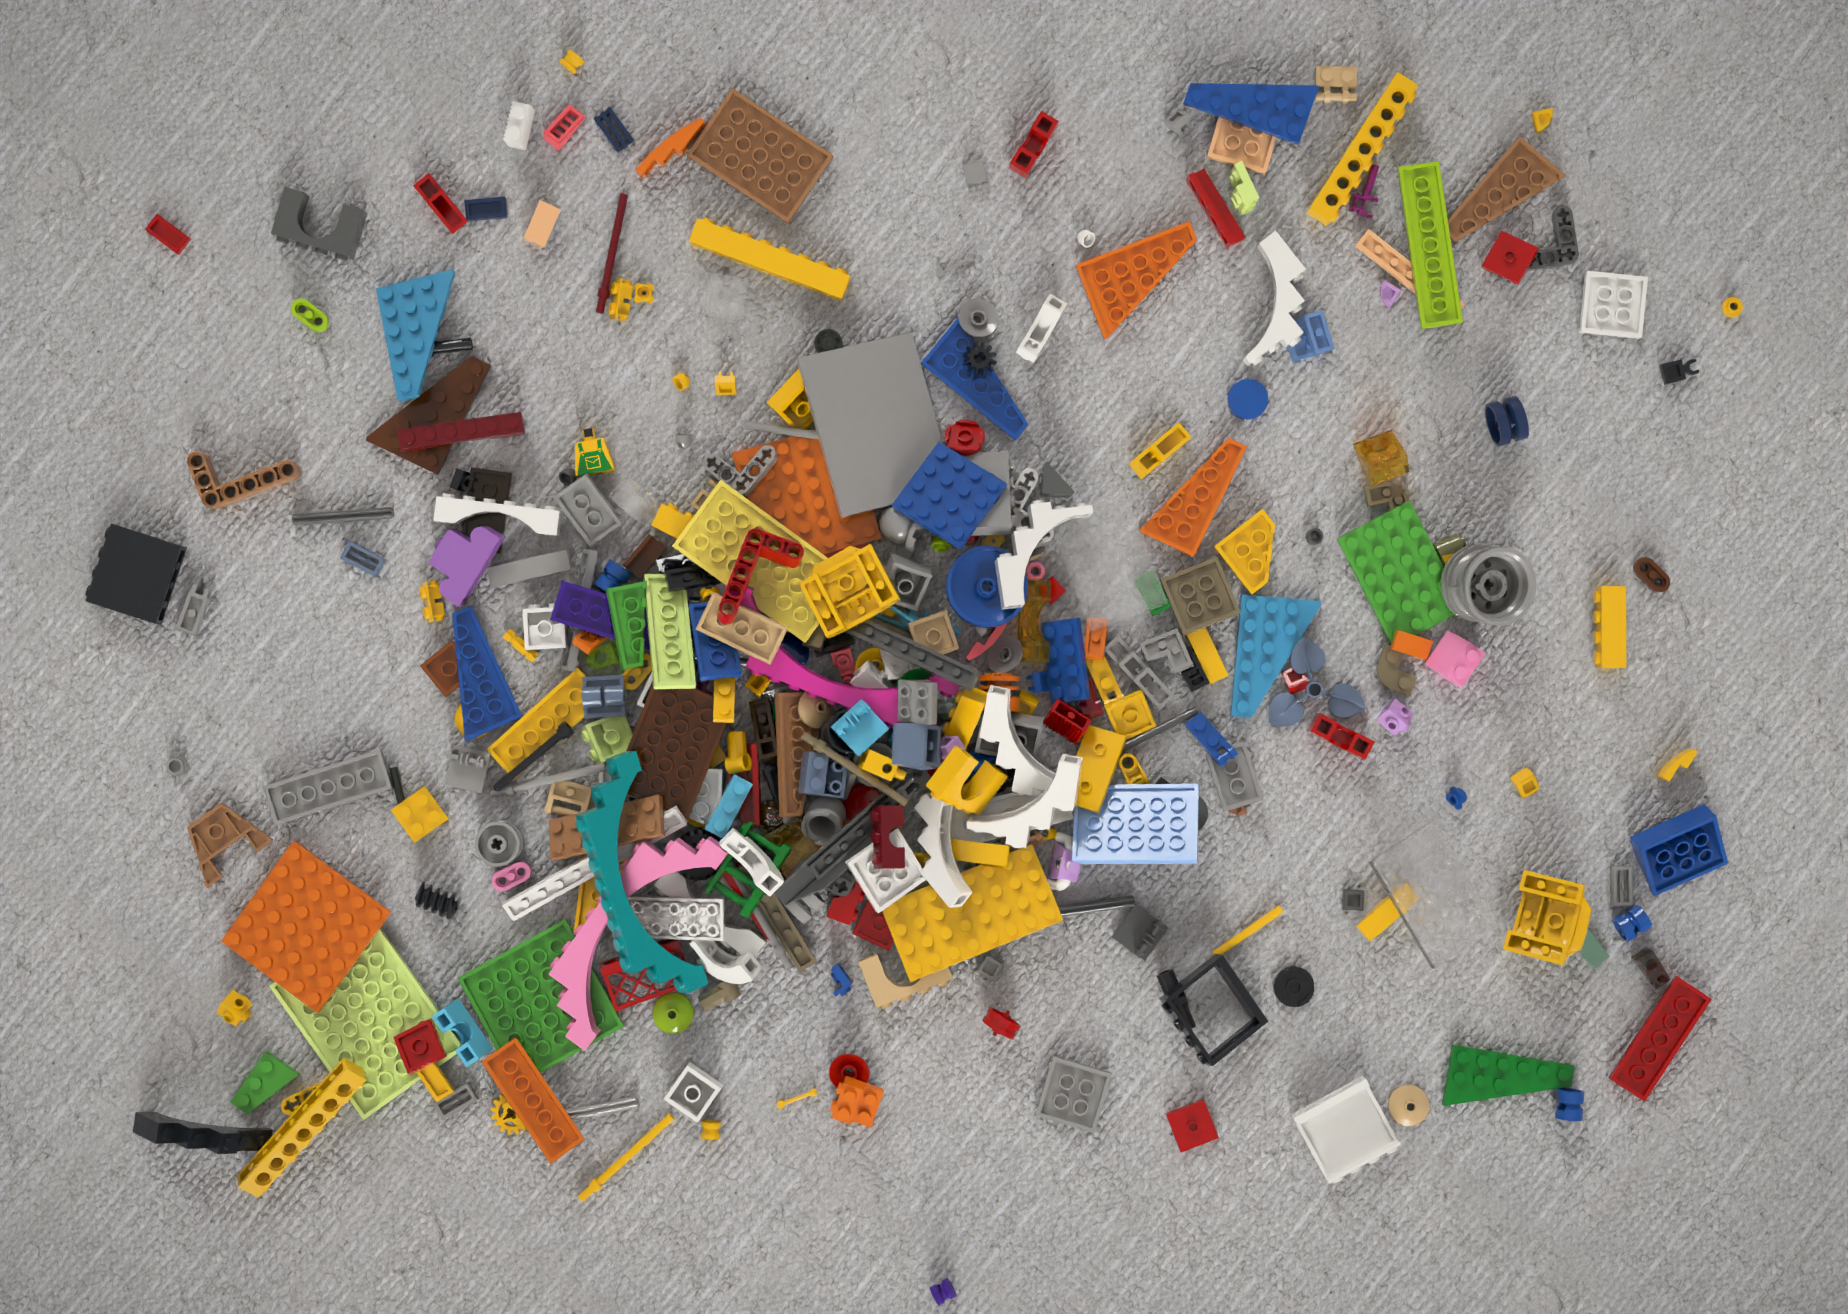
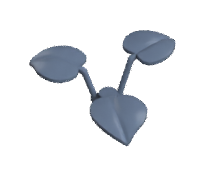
[1269,637,1365,726]

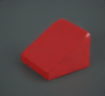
[1037,577,1066,605]
[1281,668,1308,694]

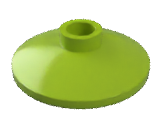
[653,993,694,1034]

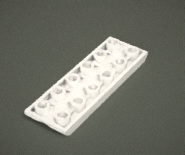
[612,896,725,941]

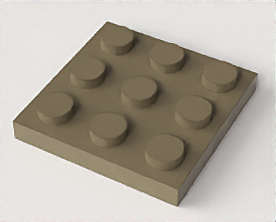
[1160,557,1241,636]

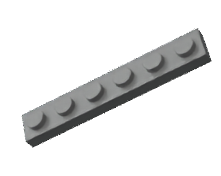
[560,549,599,672]

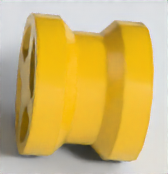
[559,49,585,75]
[700,1119,721,1140]

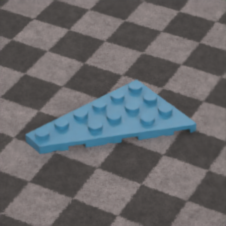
[376,269,455,402]
[1230,594,1321,718]

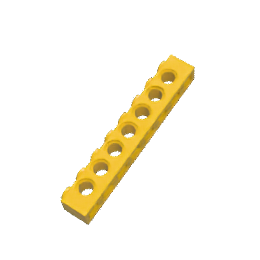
[1306,72,1418,226]
[237,1058,366,1198]

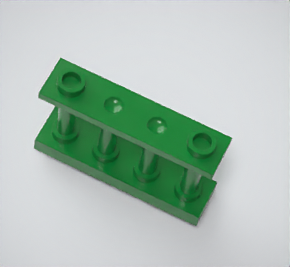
[705,821,794,918]

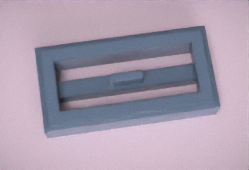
[340,540,387,577]

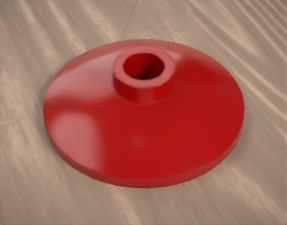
[829,1054,870,1087]

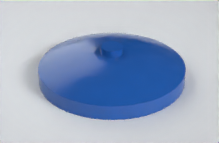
[946,545,1028,628]

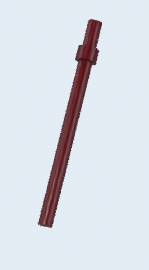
[596,193,628,314]

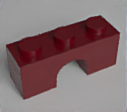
[870,805,905,869]

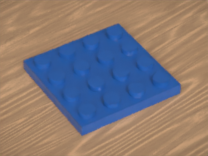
[892,442,1007,550]

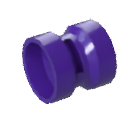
[929,1278,957,1306]

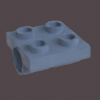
[582,675,626,718]

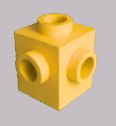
[216,990,253,1027]

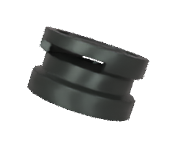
[814,329,843,353]

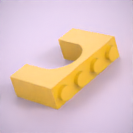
[925,745,1008,815]

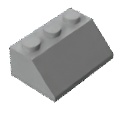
[975,711,1043,759]

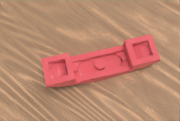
[965,623,1007,660]

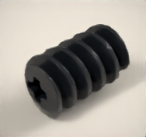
[415,881,461,920]

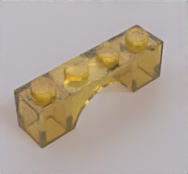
[1018,580,1051,663]

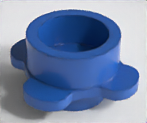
[1446,786,1467,810]

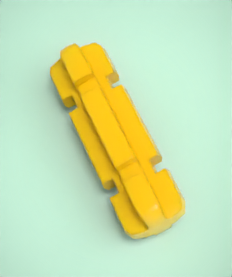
[503,629,539,662]

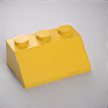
[766,369,814,429]

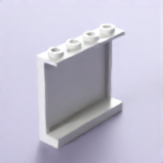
[1291,1076,1401,1184]

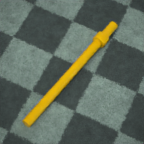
[578,1113,674,1202]

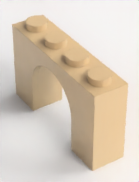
[858,953,953,1009]

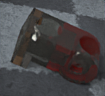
[1631,947,1670,990]

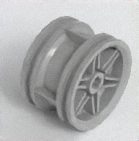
[1441,544,1537,626]

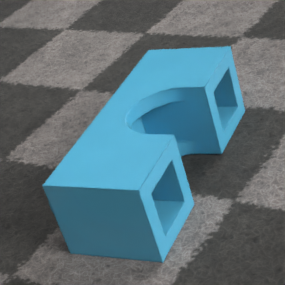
[704,774,753,839]
[432,998,493,1067]

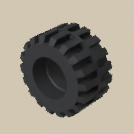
[679,828,726,881]

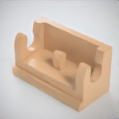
[523,200,561,247]

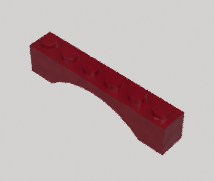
[397,412,525,453]

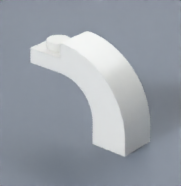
[1016,294,1067,363]
[719,828,784,896]
[689,940,762,984]

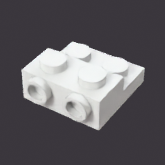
[523,603,567,650]

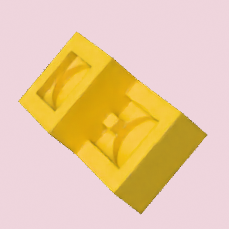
[1656,749,1698,781]

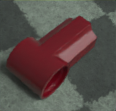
[1079,677,1104,719]

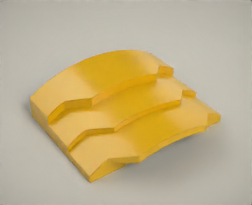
[799,544,901,638]
[1503,870,1592,966]

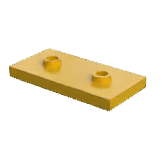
[1075,725,1127,813]

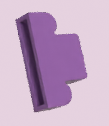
[429,526,506,607]

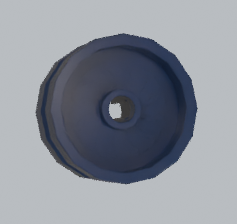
[1485,396,1529,447]

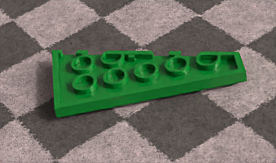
[1442,1044,1575,1106]

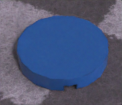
[1227,379,1268,420]

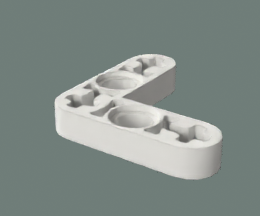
[1010,468,1054,543]

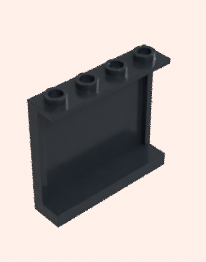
[85,524,187,624]

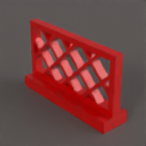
[599,939,686,1012]

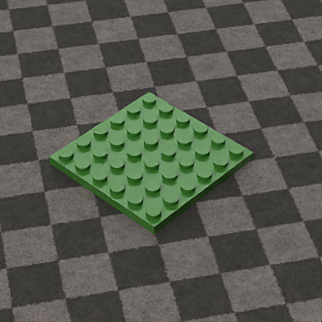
[458,918,625,1073]

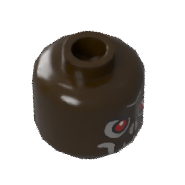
[760,800,784,830]

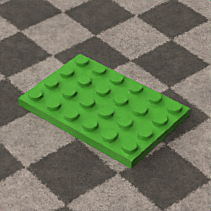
[1336,500,1455,645]

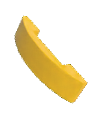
[951,838,1010,866]

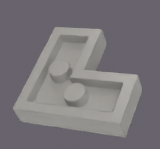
[1140,628,1193,674]

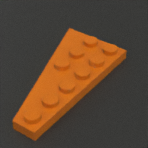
[1139,438,1247,557]

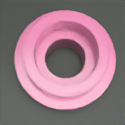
[1025,561,1045,581]

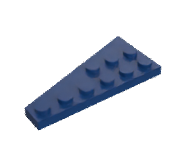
[1183,83,1320,145]
[921,318,1029,441]
[452,606,522,742]

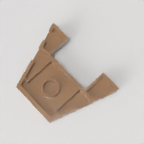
[187,803,274,888]

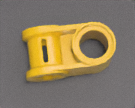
[1118,752,1150,785]

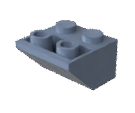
[892,723,941,770]
[798,752,849,799]

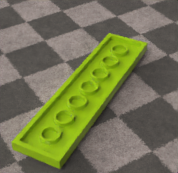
[1397,161,1463,329]

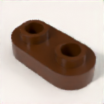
[1633,557,1670,592]

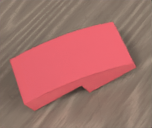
[831,646,856,686]

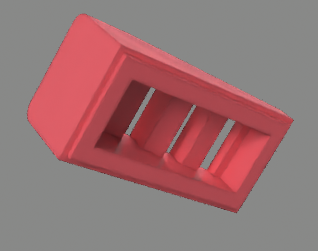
[543,104,585,151]

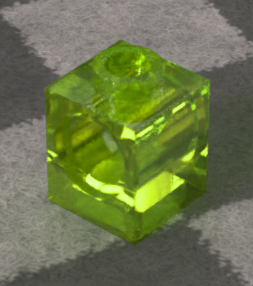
[586,643,619,670]

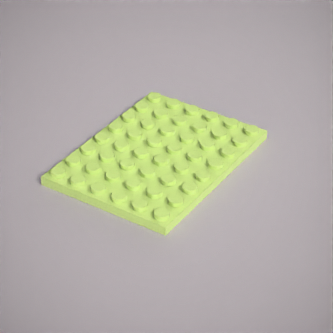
[269,928,461,1120]

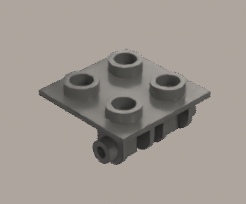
[1112,904,1168,961]

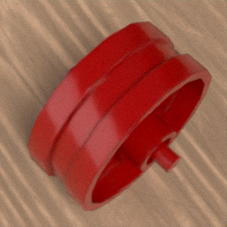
[982,1007,1021,1040]

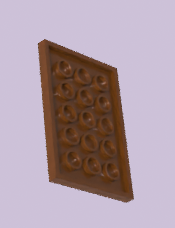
[626,685,735,819]

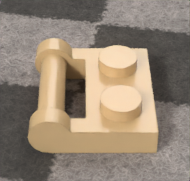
[545,780,592,816]

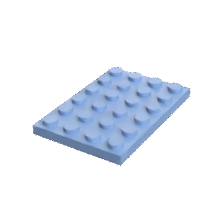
[1072,784,1199,864]

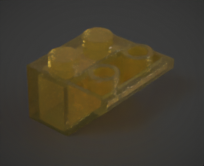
[1353,430,1410,486]
[763,816,818,872]

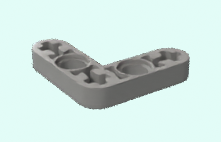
[703,445,779,497]

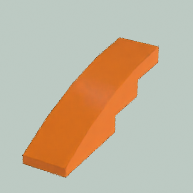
[636,118,706,179]

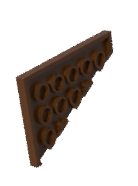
[366,356,491,475]

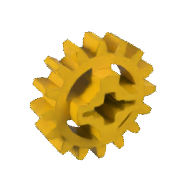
[490,1093,527,1135]

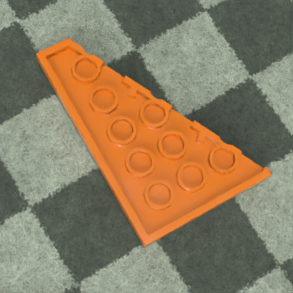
[1075,221,1197,340]

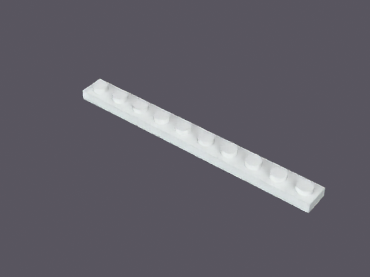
[502,806,687,921]

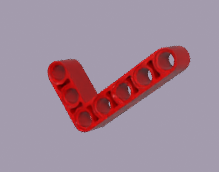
[717,528,804,625]

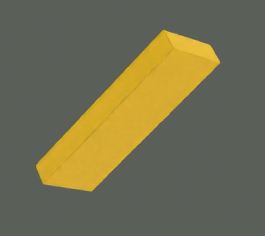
[1186,628,1229,684]

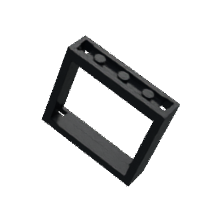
[1159,954,1268,1066]

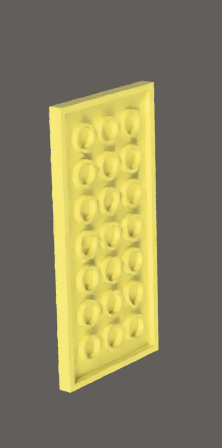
[672,480,828,643]

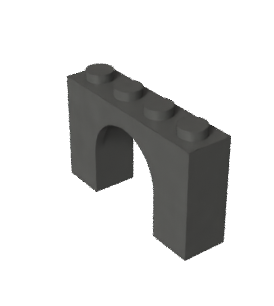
[271,187,368,261]

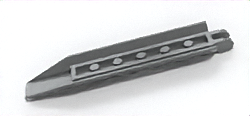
[775,774,920,905]

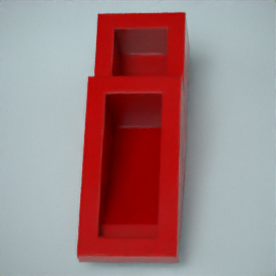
[413,173,468,234]

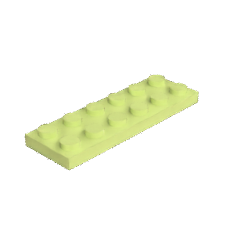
[643,574,696,689]

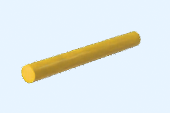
[1212,905,1284,955]

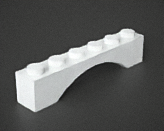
[433,493,562,537]
[654,871,767,957]

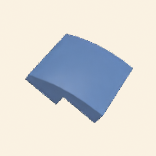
[1287,310,1335,363]

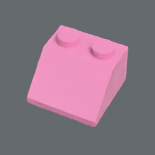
[1424,630,1486,687]

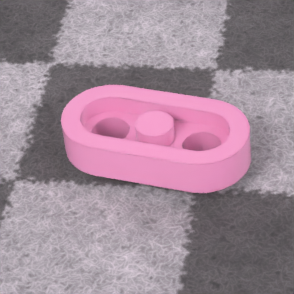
[492,861,532,891]

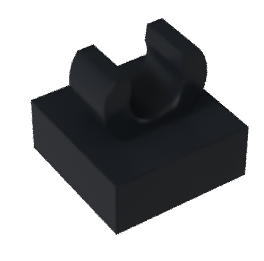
[450,468,477,492]

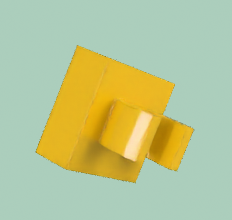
[715,372,737,395]

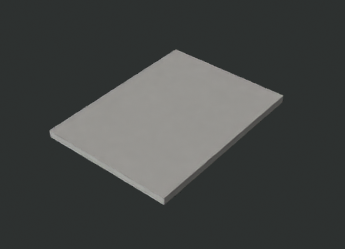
[797,332,943,518]

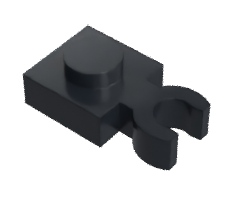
[1659,359,1699,385]

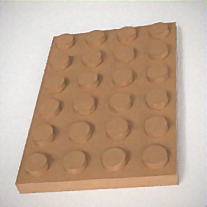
[687,88,834,224]

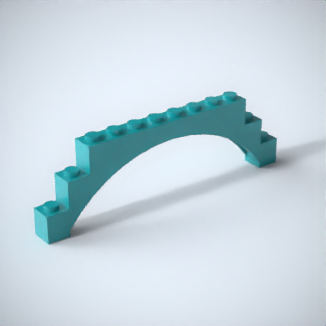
[575,751,708,993]

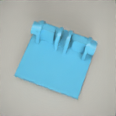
[831,699,889,757]

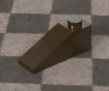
[749,697,777,766]

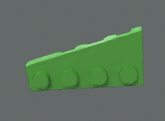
[606,581,647,670]

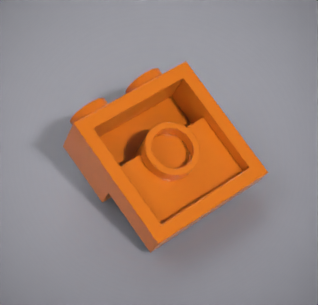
[830,1076,884,1127]

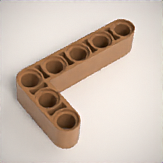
[187,451,301,510]

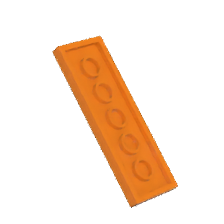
[481,1037,585,1164]

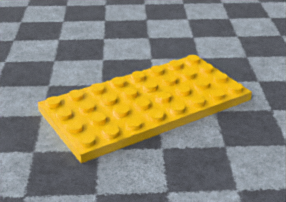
[882,844,1063,982]

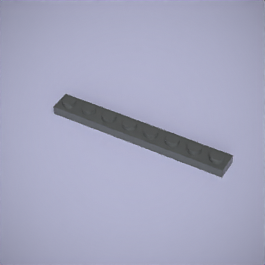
[845,620,981,692]

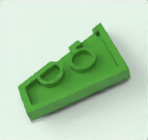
[230,1051,301,1114]

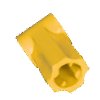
[725,731,752,774]

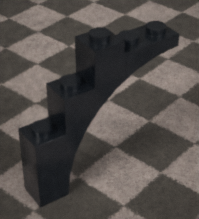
[133,1111,273,1154]

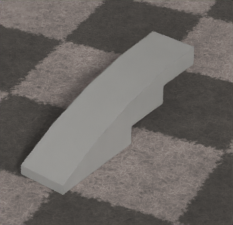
[487,550,573,588]
[1105,634,1175,710]

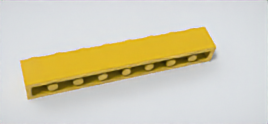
[689,217,851,302]

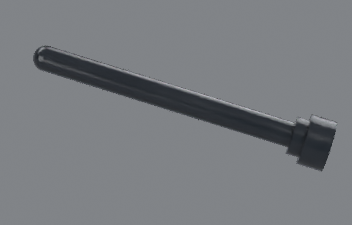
[493,721,575,791]

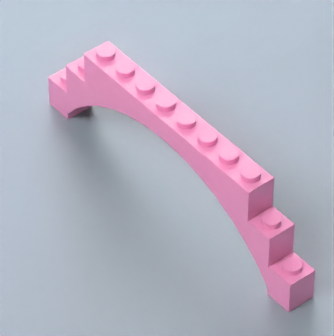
[549,836,728,1051]

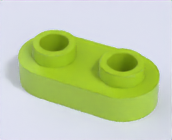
[291,298,329,332]

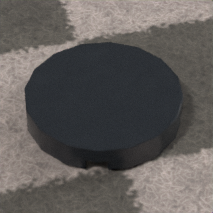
[1273,966,1314,1007]

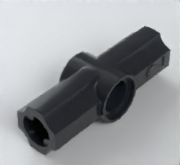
[1156,969,1196,1033]

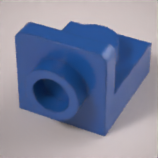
[831,962,853,997]

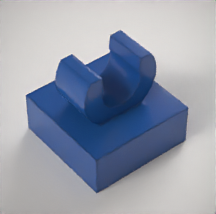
[1026,671,1050,693]

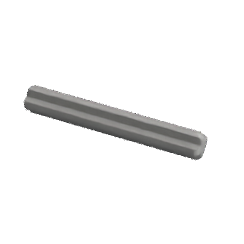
[566,1096,639,1121]

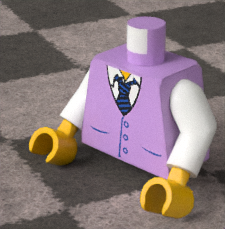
[1042,827,1081,891]

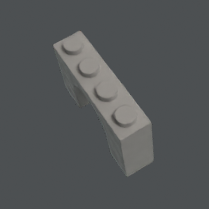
[963,451,1015,536]

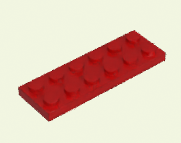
[1608,976,1712,1102]

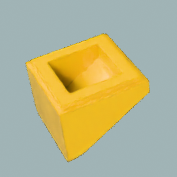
[745,673,771,697]
[1013,690,1039,715]
[1510,768,1540,799]

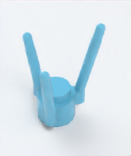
[874,605,920,630]

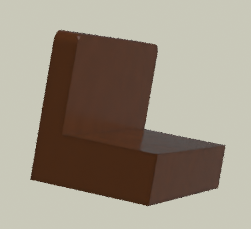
[623,534,667,580]

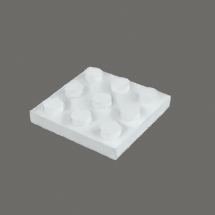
[1579,271,1648,339]
[845,828,926,913]

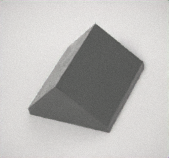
[1041,462,1075,498]

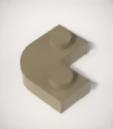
[1363,482,1409,510]
[1376,644,1417,696]

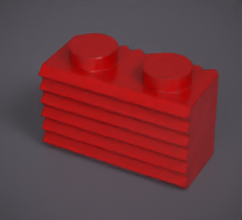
[1043,699,1092,745]

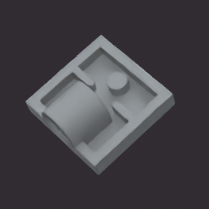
[898,679,937,725]

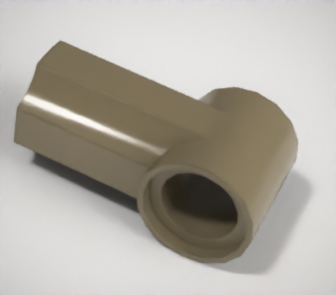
[697,981,741,1012]

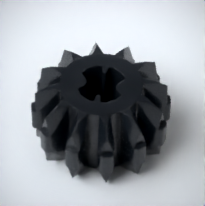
[962,342,997,377]

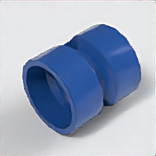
[594,560,632,591]
[1612,905,1652,942]
[1555,1088,1584,1121]

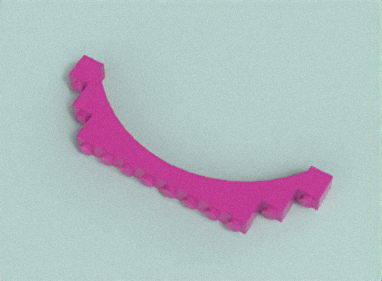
[730,586,960,728]

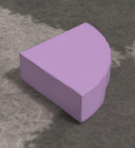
[1380,280,1401,309]

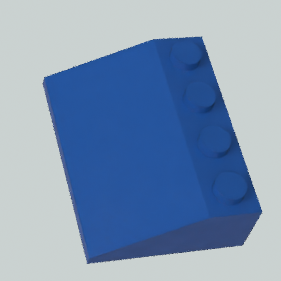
[1630,804,1729,896]

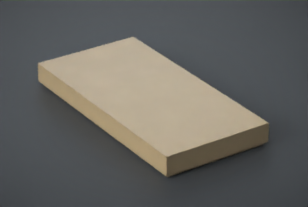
[696,592,789,665]

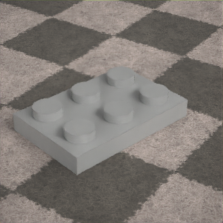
[553,473,623,547]
[1205,741,1264,812]

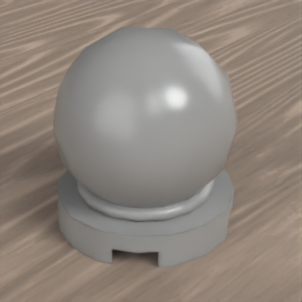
[879,505,926,552]
[801,796,846,846]

